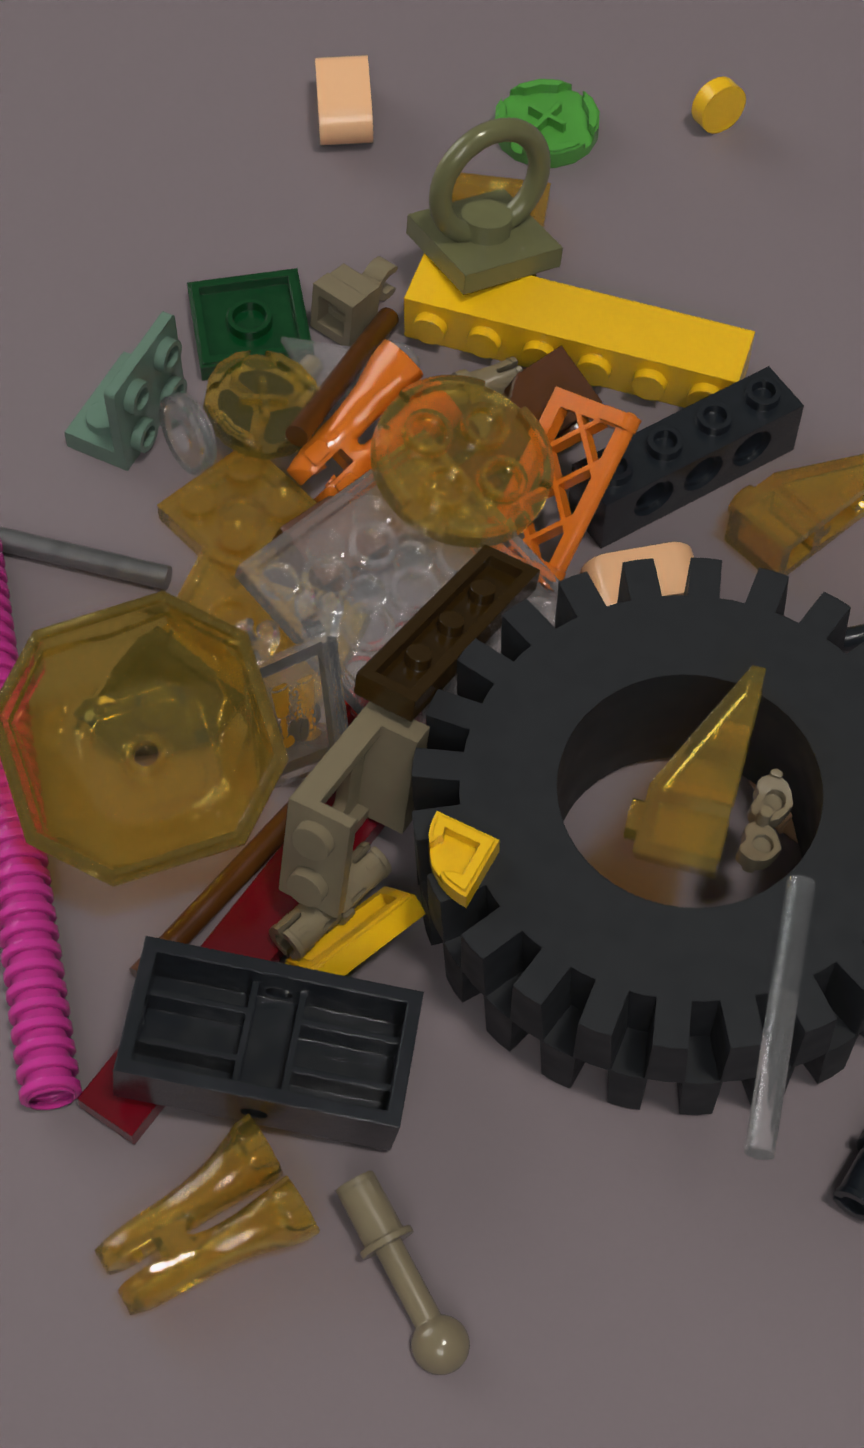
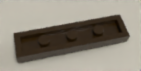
[353,544,540,722]

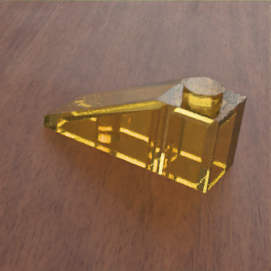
[724,454,864,576]
[623,665,766,879]

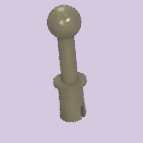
[335,1171,470,1375]

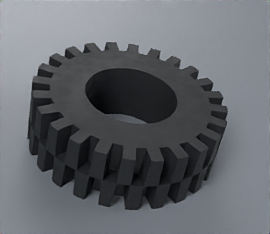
[412,557,864,1115]

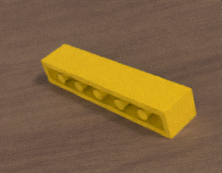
[404,253,755,408]

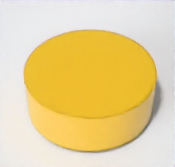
[691,76,746,134]

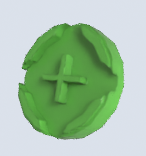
[495,79,600,168]

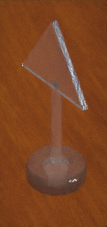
[159,337,365,475]

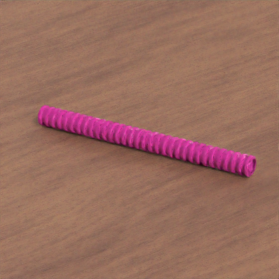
[0,538,82,1110]

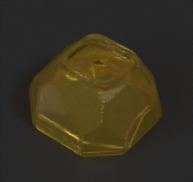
[0,591,289,887]

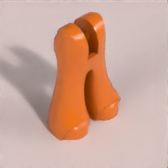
[286,339,463,503]

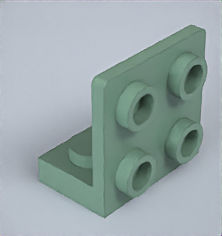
[64,311,187,471]

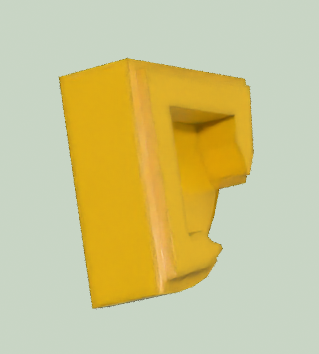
[428,811,500,908]

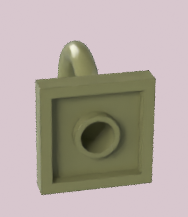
[406,117,563,295]

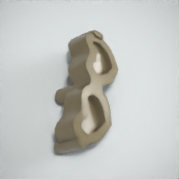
[735,769,793,873]

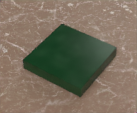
[187,268,314,381]

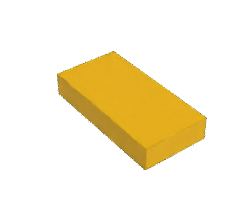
[284,886,426,976]

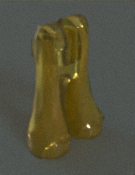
[94,1114,320,1315]

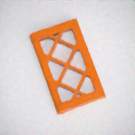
[476,386,641,587]

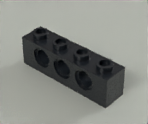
[569,366,804,549]

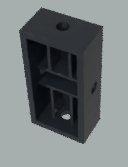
[113,936,424,1151]

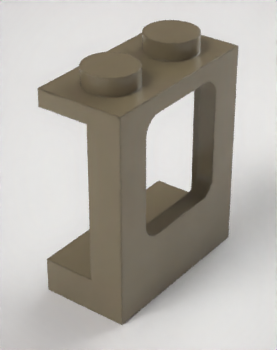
[279,701,430,919]

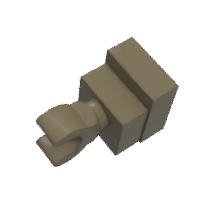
[310,256,398,350]

